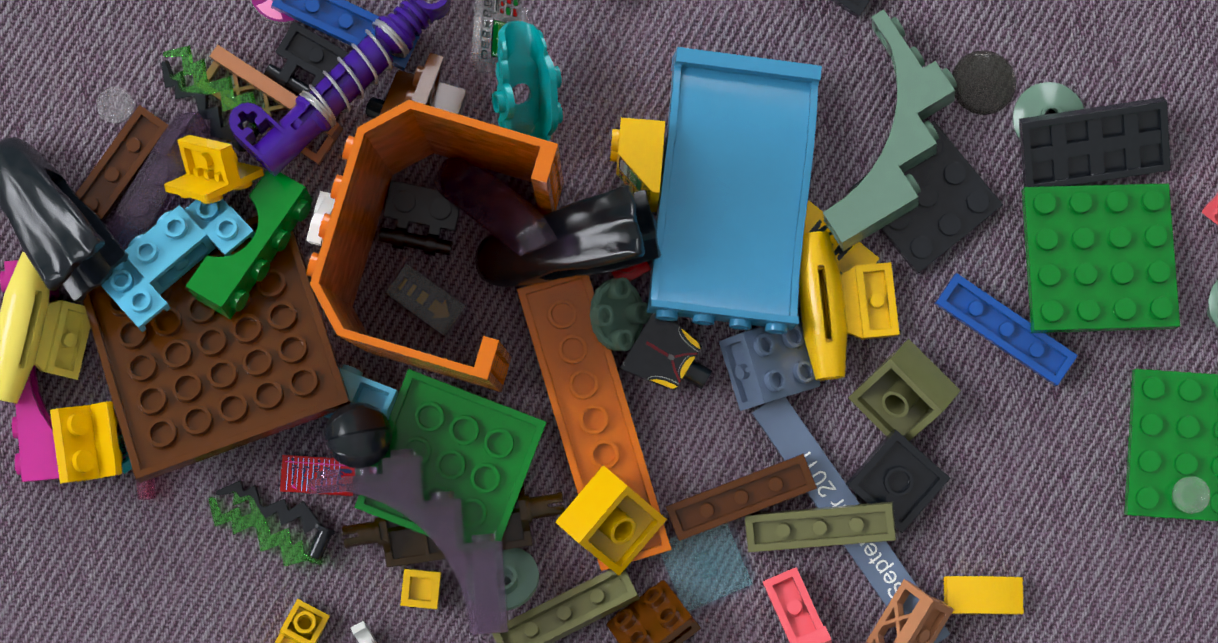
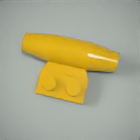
[799,231,900,381]

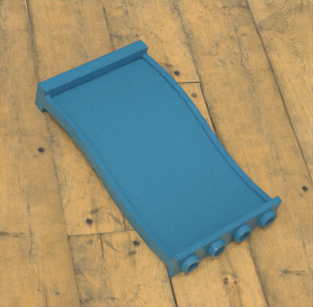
[647,47,822,334]

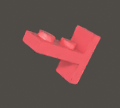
[763,567,832,643]

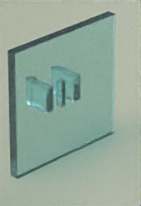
[660,523,753,611]

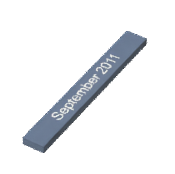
[751,397,951,643]

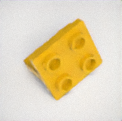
[164,135,264,204]
[50,401,122,484]

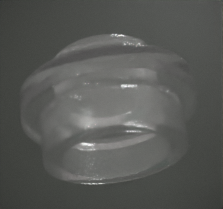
[97,87,134,123]
[1172,476,1210,514]

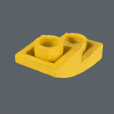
[944,576,1024,615]
[275,599,330,643]

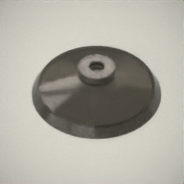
[952,50,1016,115]

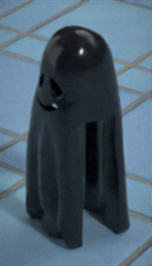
[0,137,129,302]
[475,184,661,287]

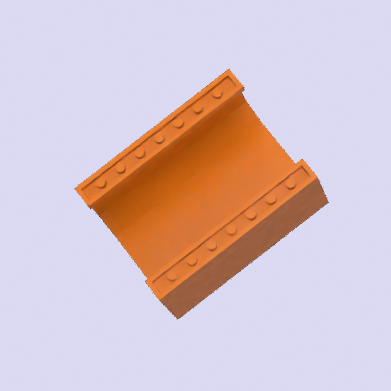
[306,100,564,392]

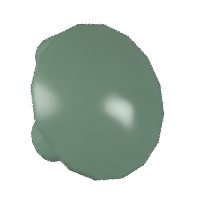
[590,277,651,351]

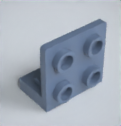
[718,318,820,411]

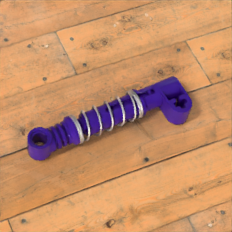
[229,0,451,177]

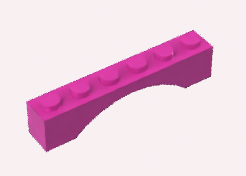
[0,260,59,482]

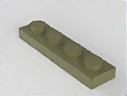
[745,502,897,552]
[491,569,640,643]

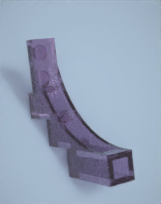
[308,449,509,635]

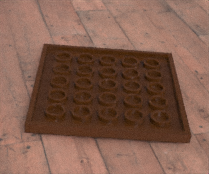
[83,216,351,483]

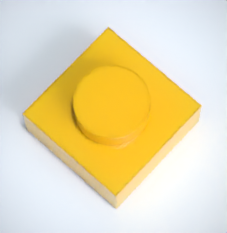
[400,568,442,609]

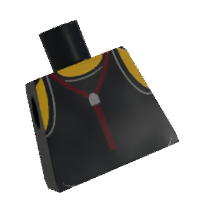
[620,313,712,391]

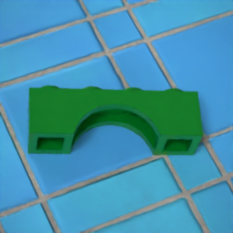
[186,170,313,320]

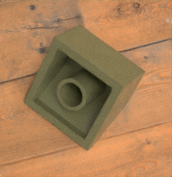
[848,339,961,441]

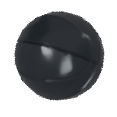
[325,402,392,469]

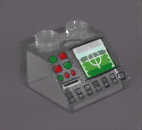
[471,0,529,74]

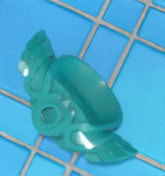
[492,21,563,141]

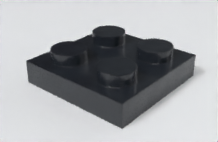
[845,429,951,533]

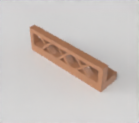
[198,44,343,165]
[865,579,954,643]

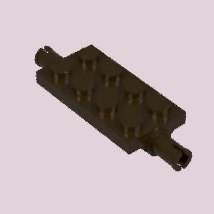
[342,483,565,568]

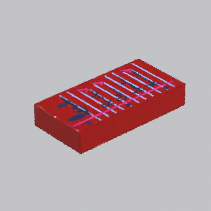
[280,455,356,496]

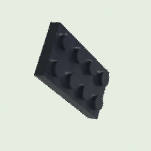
[1019,97,1171,187]

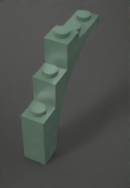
[823,9,957,251]

